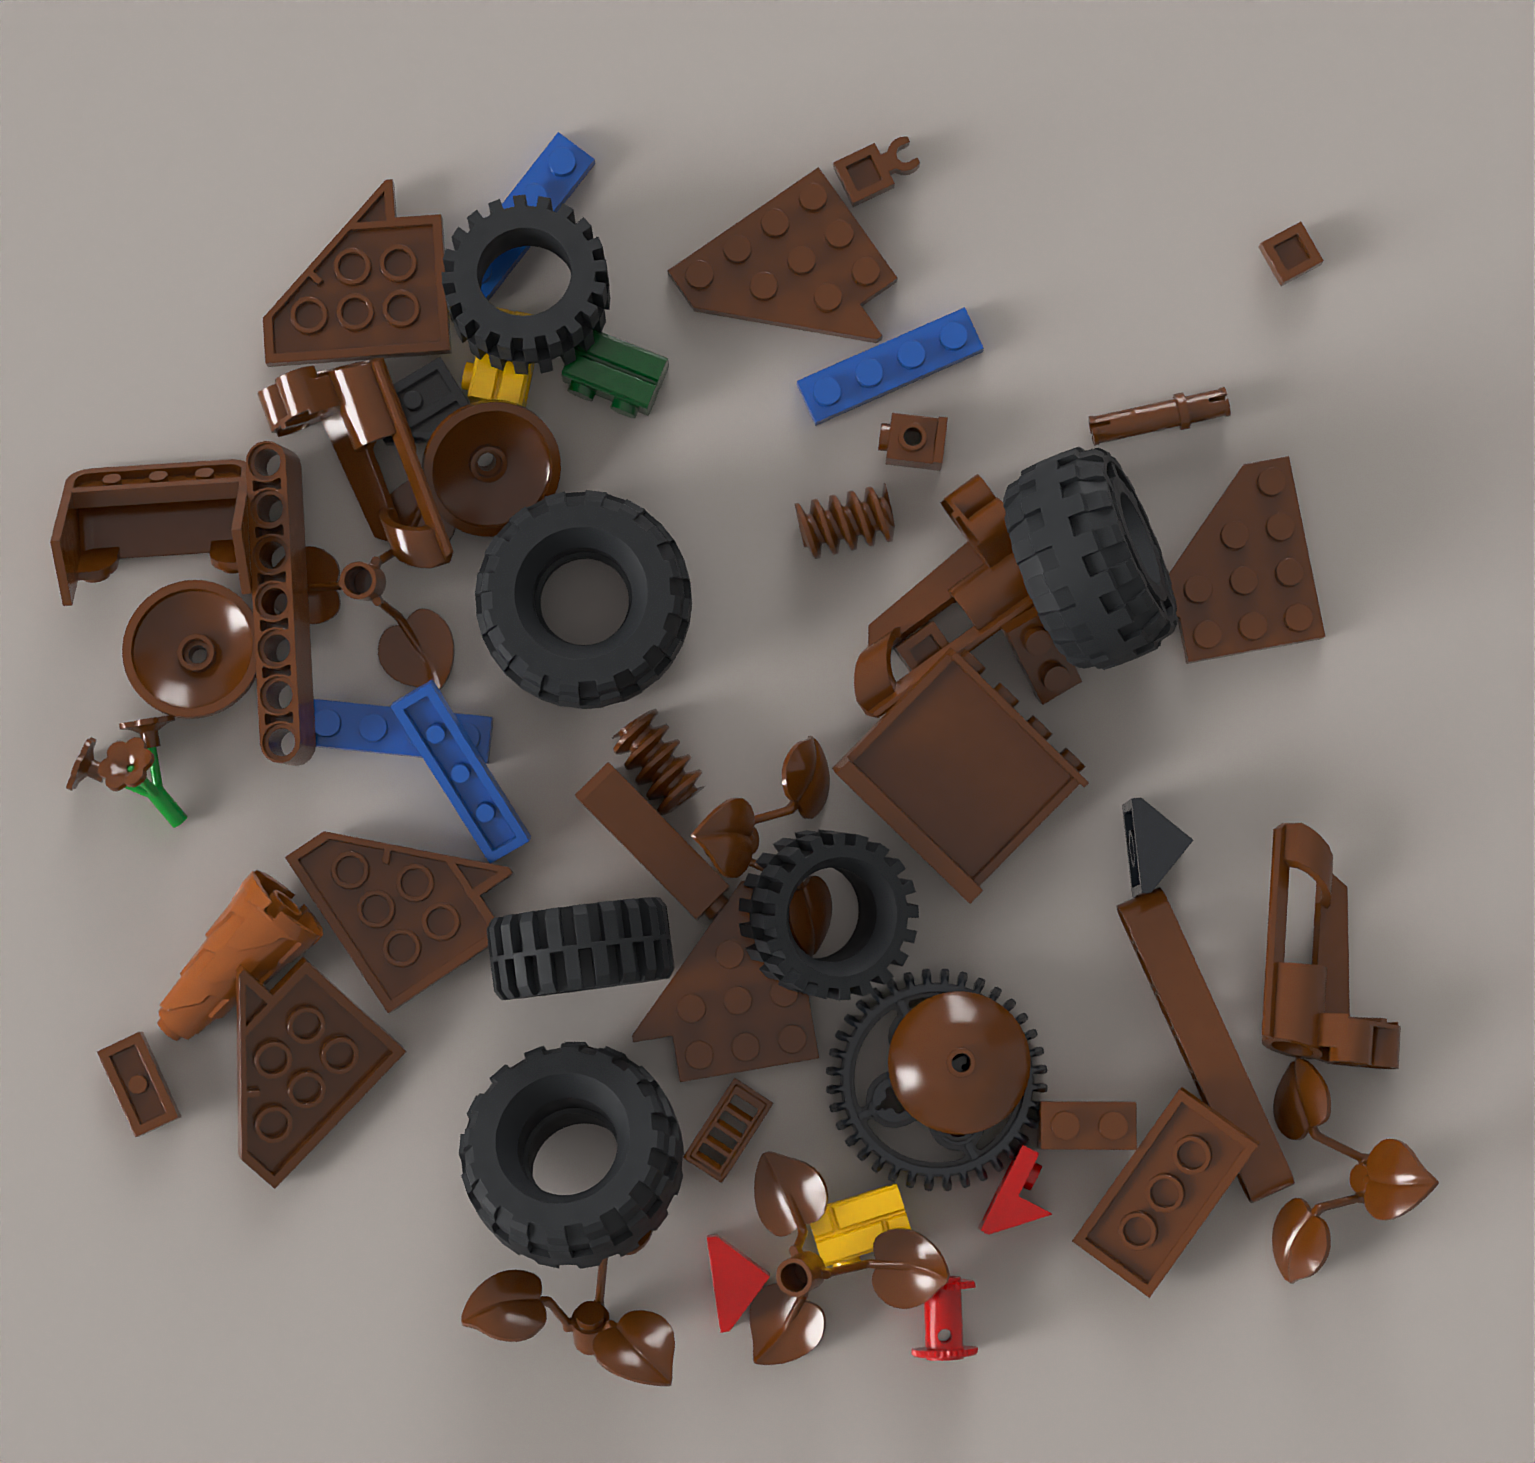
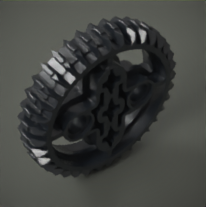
[826,969,1048,1191]

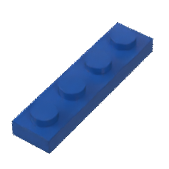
[481,132,595,301]
[796,307,984,426]
[390,679,531,864]
[314,699,493,765]

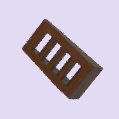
[683,1077,774,1183]

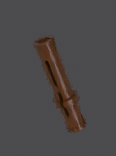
[1088,387,1231,446]

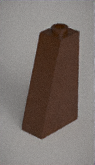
[575,762,730,921]

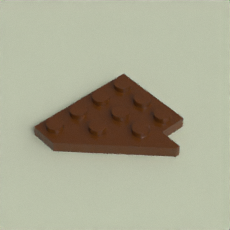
[668,167,898,343]
[263,179,452,367]
[1169,456,1325,664]
[285,831,514,1014]
[632,880,819,1082]
[236,957,406,1189]

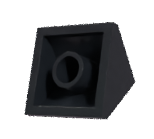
[1122,797,1194,898]

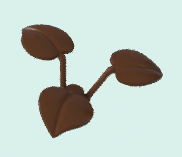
[274,480,456,690]
[691,736,833,957]
[1272,1058,1439,1284]
[750,1151,950,1365]
[461,1230,675,1387]

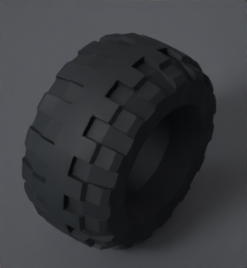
[1003,447,1178,670]
[475,490,692,709]
[459,1042,685,1269]

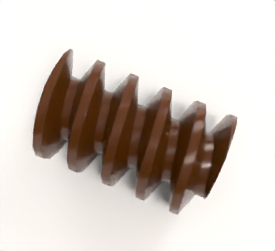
[794,483,895,559]
[612,709,705,815]

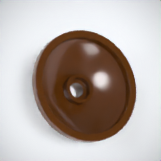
[422,399,561,537]
[122,580,256,719]
[888,991,1031,1134]

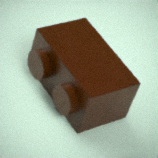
[1037,1101,1137,1150]

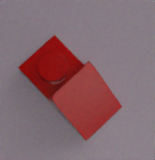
[978,1144,1052,1235]

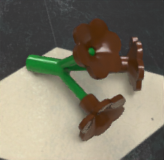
[66,715,188,828]

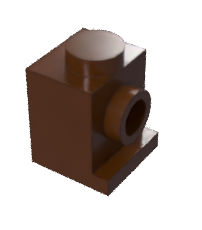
[878,413,948,471]

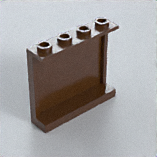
[832,648,1089,904]

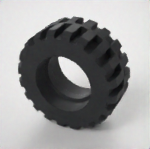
[486,897,675,1000]

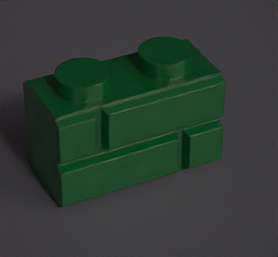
[561,329,669,418]

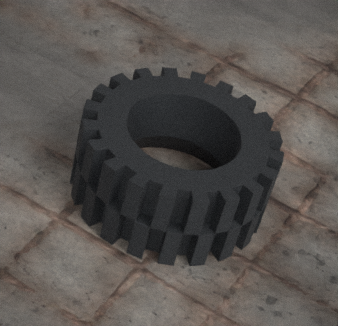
[441,195,611,375]
[738,829,919,1001]

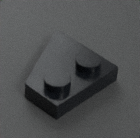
[382,357,469,446]

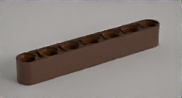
[246,441,316,766]
[1116,887,1295,1204]

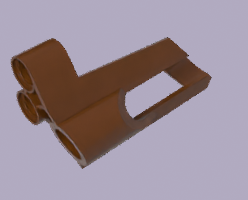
[257,357,454,569]
[854,474,1034,718]
[1262,823,1401,1069]

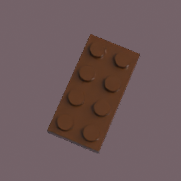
[1072,1087,1260,1298]

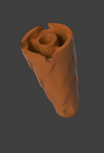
[157,870,324,1041]

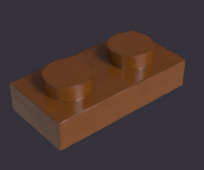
[1000,606,1082,705]
[97,1032,181,1138]

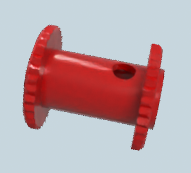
[911,1276,978,1361]

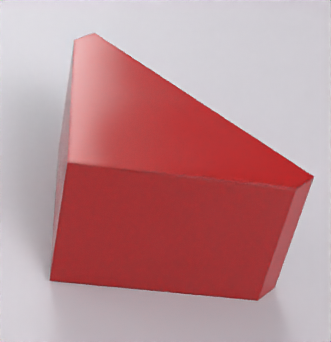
[707,1234,770,1333]

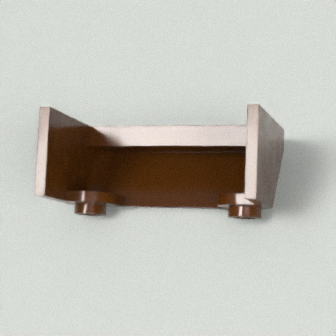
[50,459,252,606]

